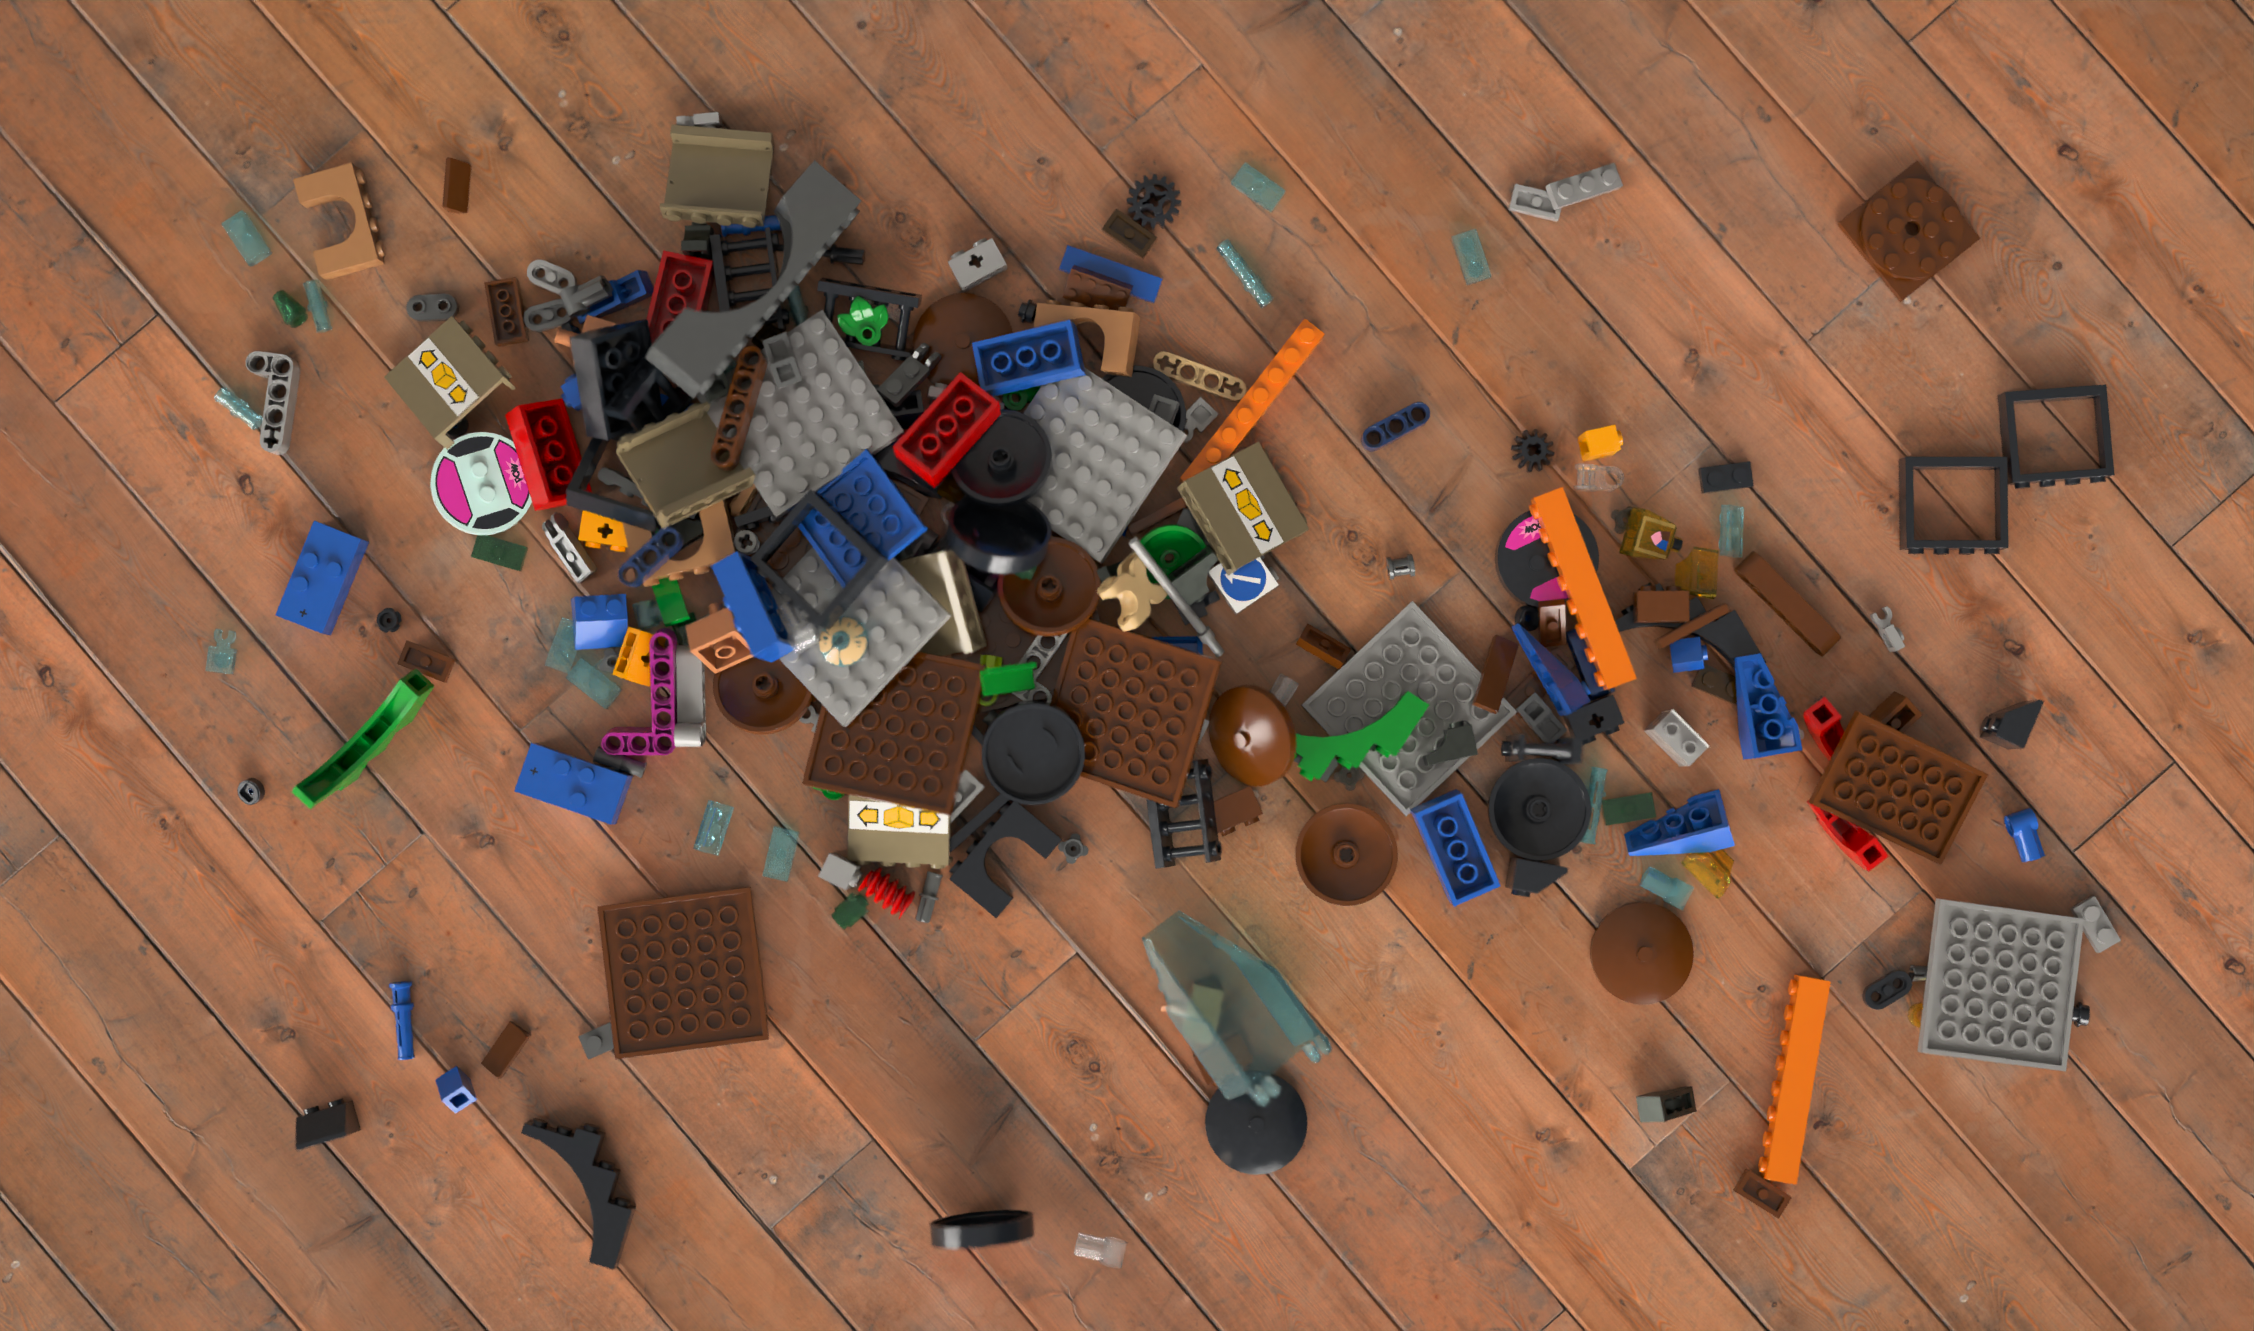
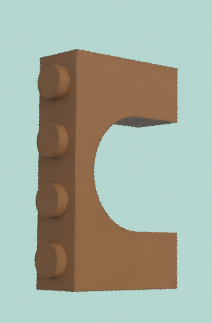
[293,163,386,280]
[1034,300,1141,377]
[622,500,738,587]

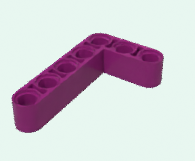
[601,628,677,755]

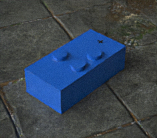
[972,320,1086,397]
[275,521,369,636]
[711,551,798,663]
[514,743,633,824]
[1410,789,1501,907]

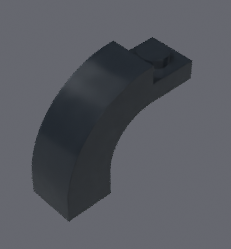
[873,445,948,500]

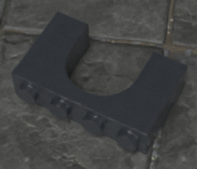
[949,801,1062,918]

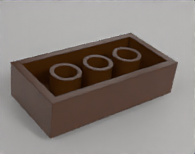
[1062,265,1133,311]
[484,277,529,347]

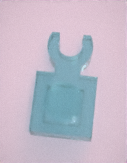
[205,629,237,675]

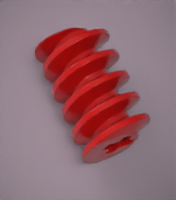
[857,867,916,919]

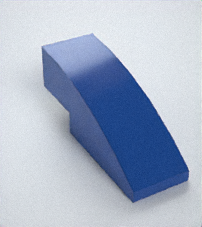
[577,270,654,324]

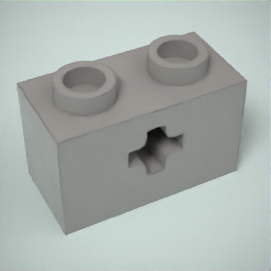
[948,238,1008,293]
[818,852,863,890]

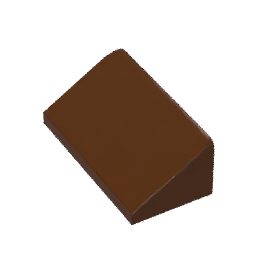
[442,157,471,214]
[481,1021,531,1079]

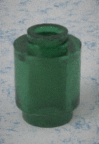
[831,892,869,930]

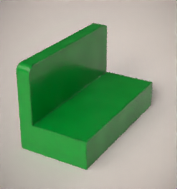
[979,662,1037,696]

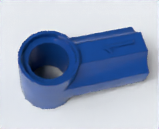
[2004,808,2045,862]

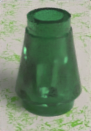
[272,290,308,328]

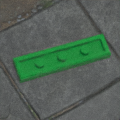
[652,528,690,628]

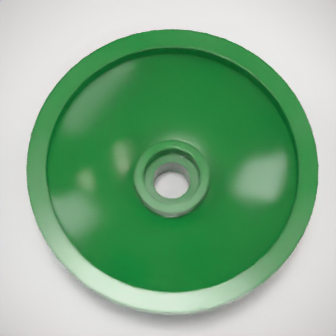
[1140,524,1206,599]

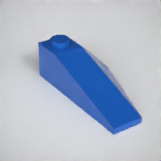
[1511,623,1591,716]
[1734,654,1802,760]
[1624,789,1735,856]

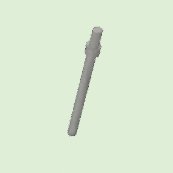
[1129,538,1224,657]

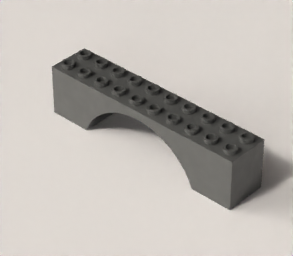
[646,160,861,398]

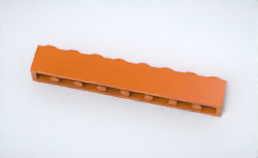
[1180,319,1325,483]
[1529,487,1637,690]
[1758,974,1831,1185]

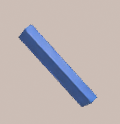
[1059,245,1162,304]

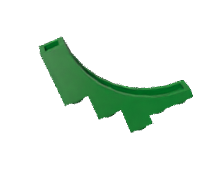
[292,669,434,809]
[1295,691,1429,781]

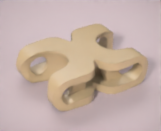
[1097,552,1168,631]

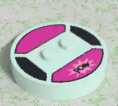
[430,432,532,535]

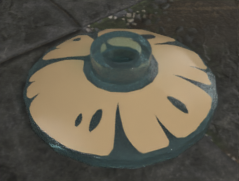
[819,616,868,667]

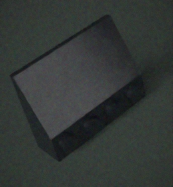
[569,319,662,440]

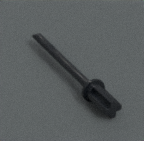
[740,240,865,265]

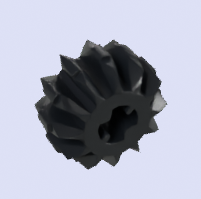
[1511,429,1554,473]

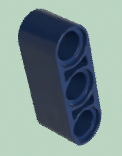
[1361,402,1430,451]
[618,527,684,588]
[1566,628,1615,701]

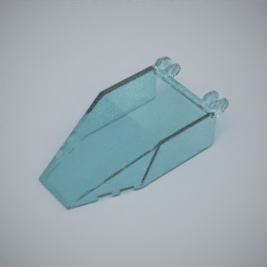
[1142,910,1332,1106]

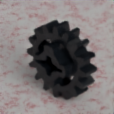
[1127,174,1181,230]

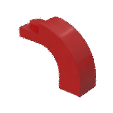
[1804,697,1844,761]
[1807,799,1889,872]

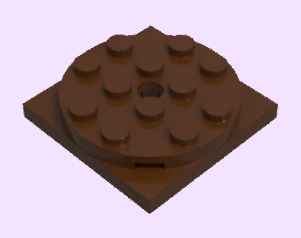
[1837,160,1981,302]

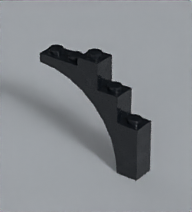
[1614,582,1766,670]
[521,1118,636,1270]

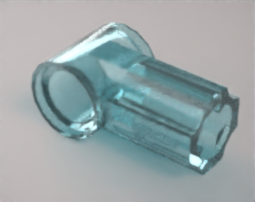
[632,600,663,630]
[1639,866,1694,911]

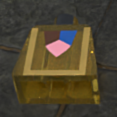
[1619,507,1683,560]

